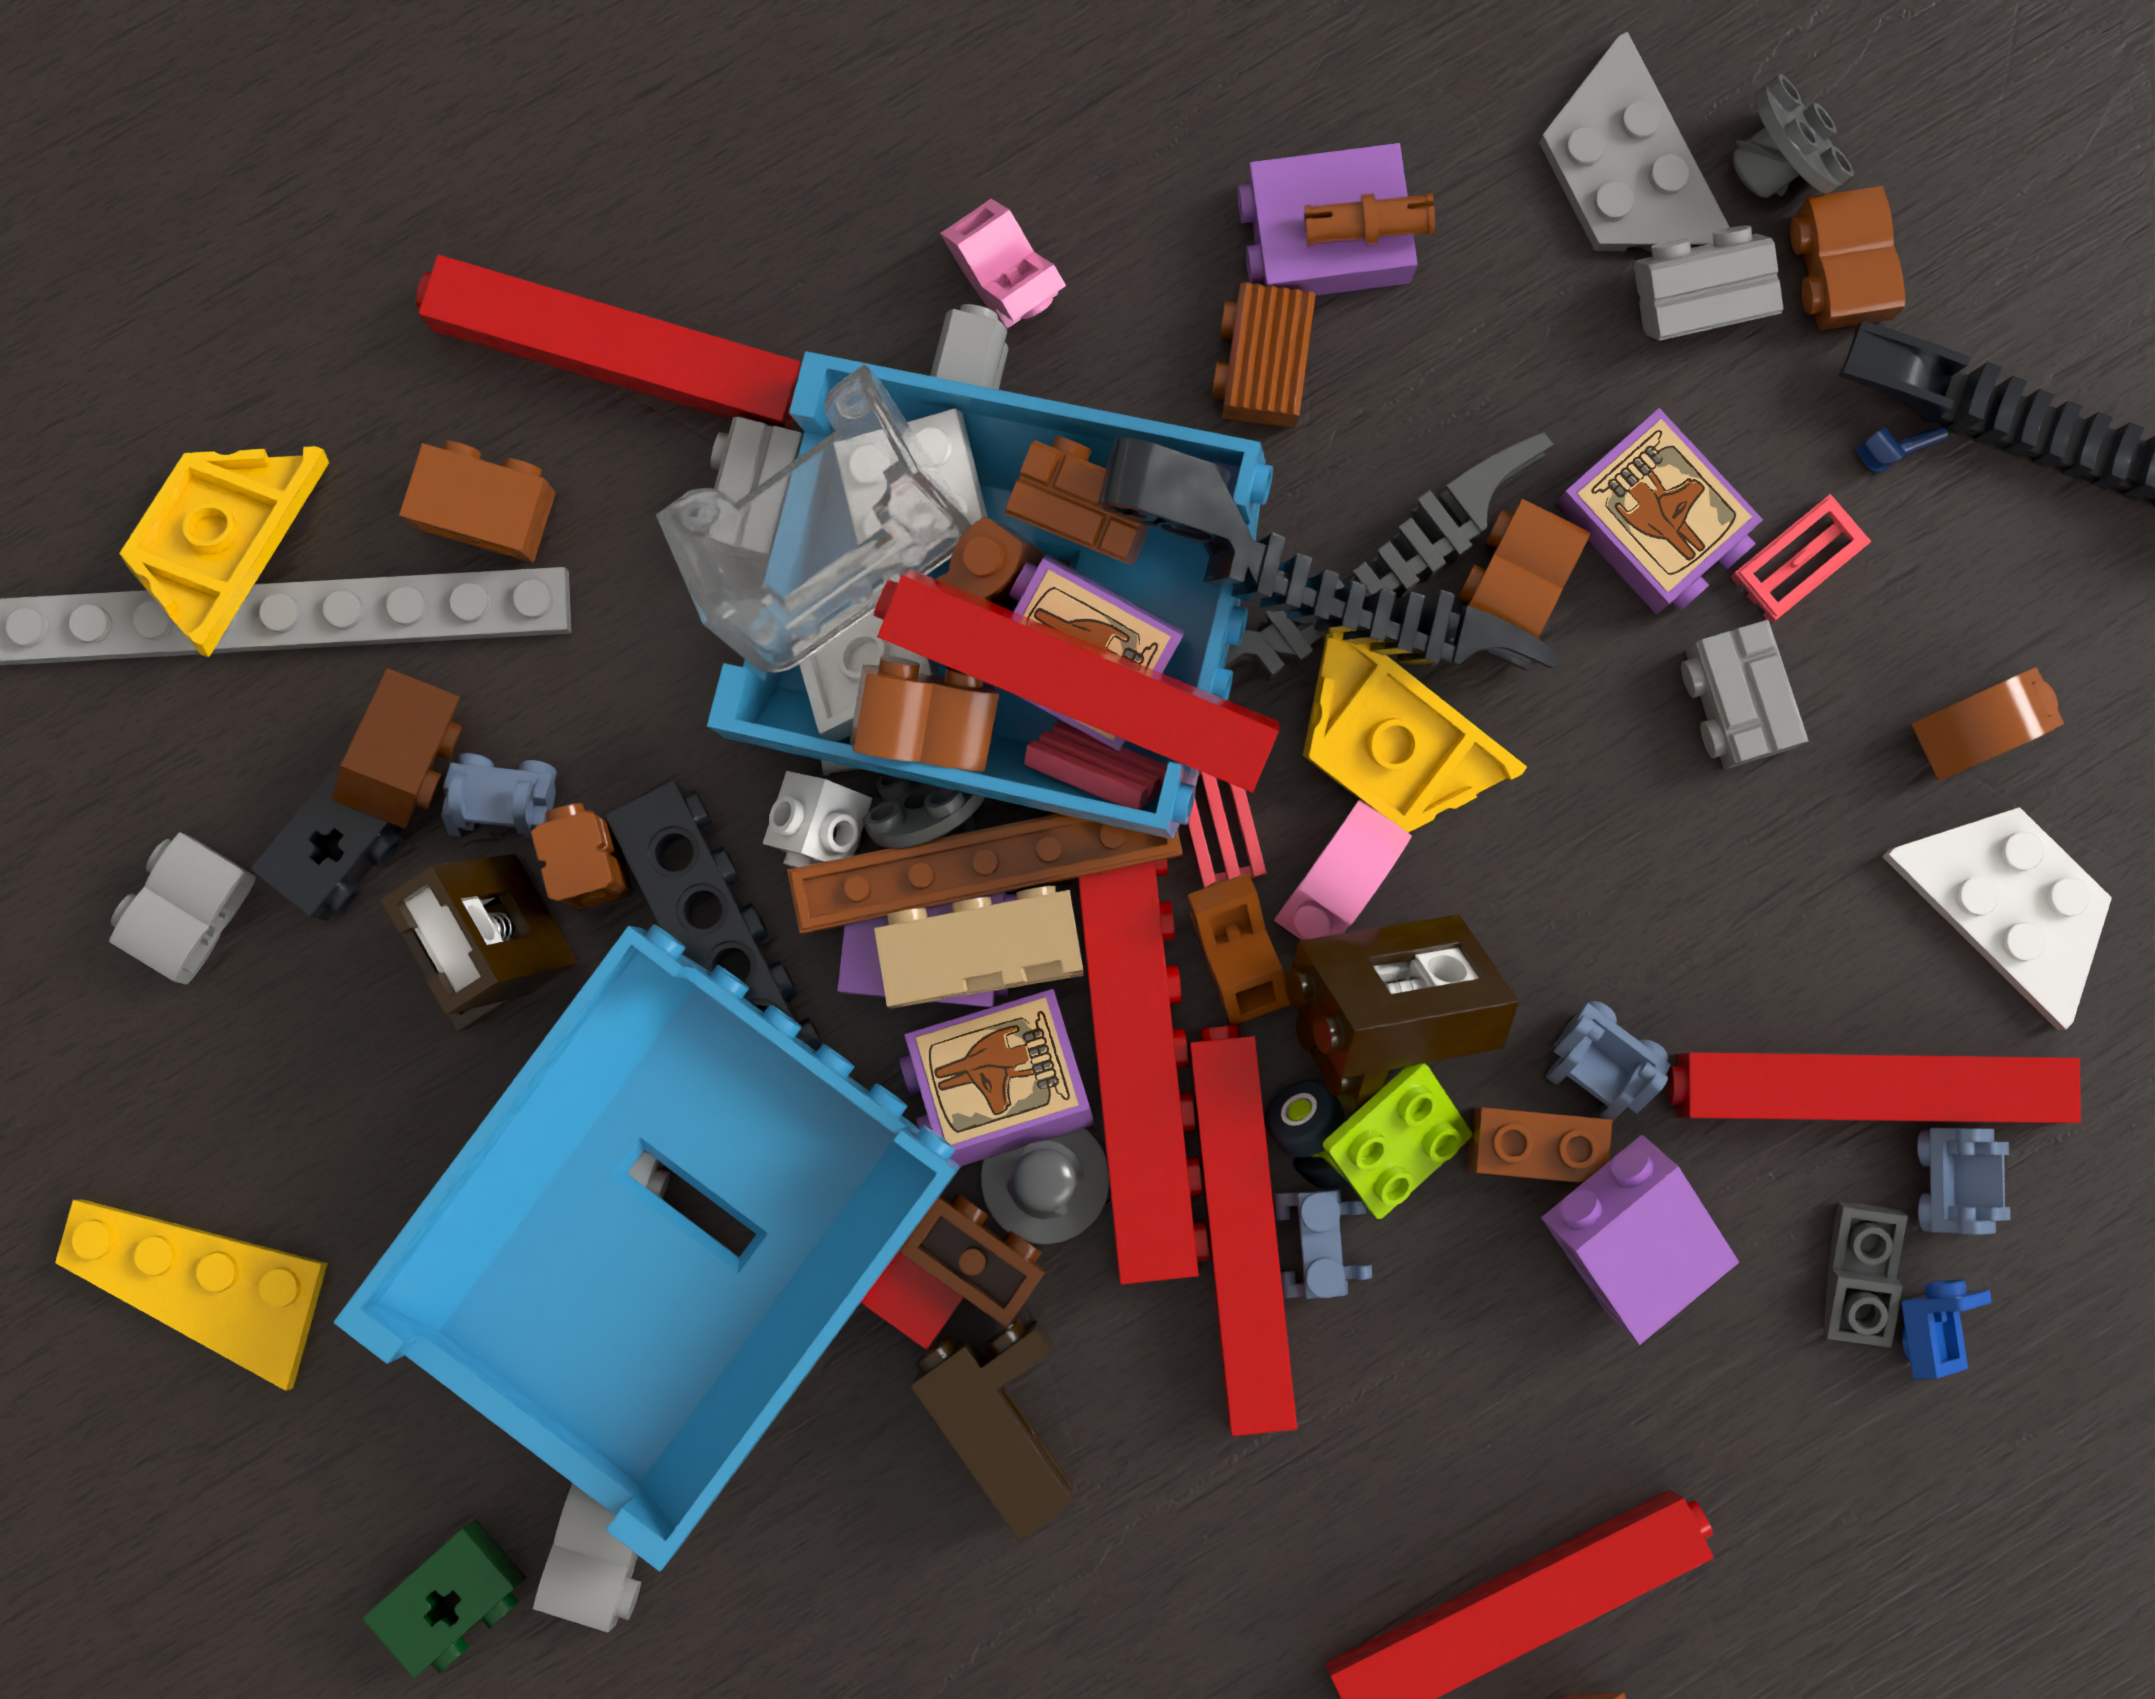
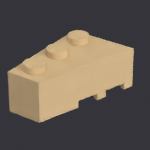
[874,886,1083,1009]

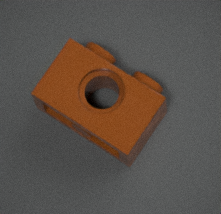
[1466,1107,1612,1183]

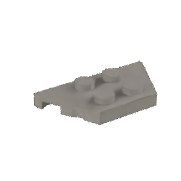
[1539,32,1730,252]

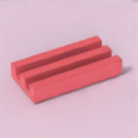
[1730,494,1871,624]
[1024,721,1168,810]
[1187,771,1267,889]

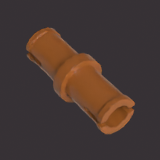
[1304,192,1435,247]

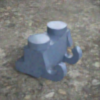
[441,753,557,838]
[1546,1001,1671,1121]
[1918,1128,2010,1235]
[1272,1190,1373,1299]

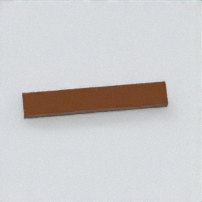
[787,814,1183,935]

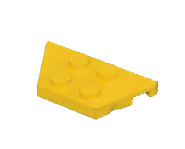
[119,446,329,658]
[1303,632,1527,833]

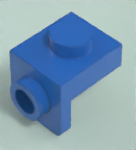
[1901,1279,1992,1379]

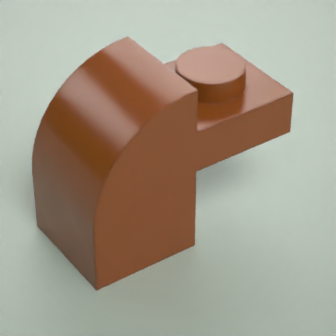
[1911,667,2064,781]
[1187,873,1291,1026]

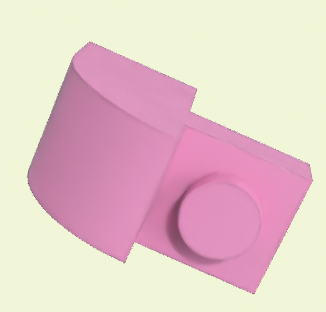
[940,199,1066,329]
[1274,799,1412,940]

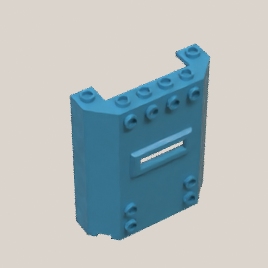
[707,351,1273,839]
[333,924,961,1572]

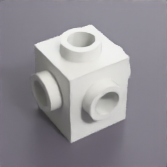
[763,771,872,868]

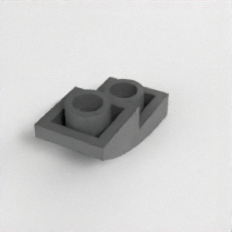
[1824,1201,1908,1348]

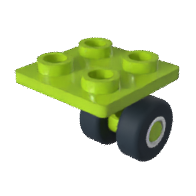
[1266,1063,1472,1219]

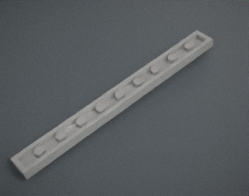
[0,567,571,666]

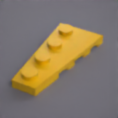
[55,1199,328,1391]

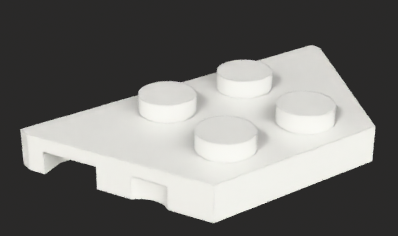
[1882,807,2112,1030]

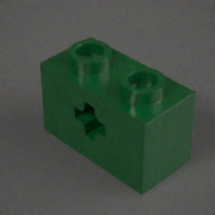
[362,1520,527,1678]

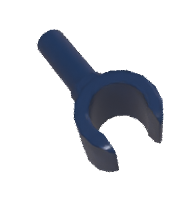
[1856,426,1948,474]

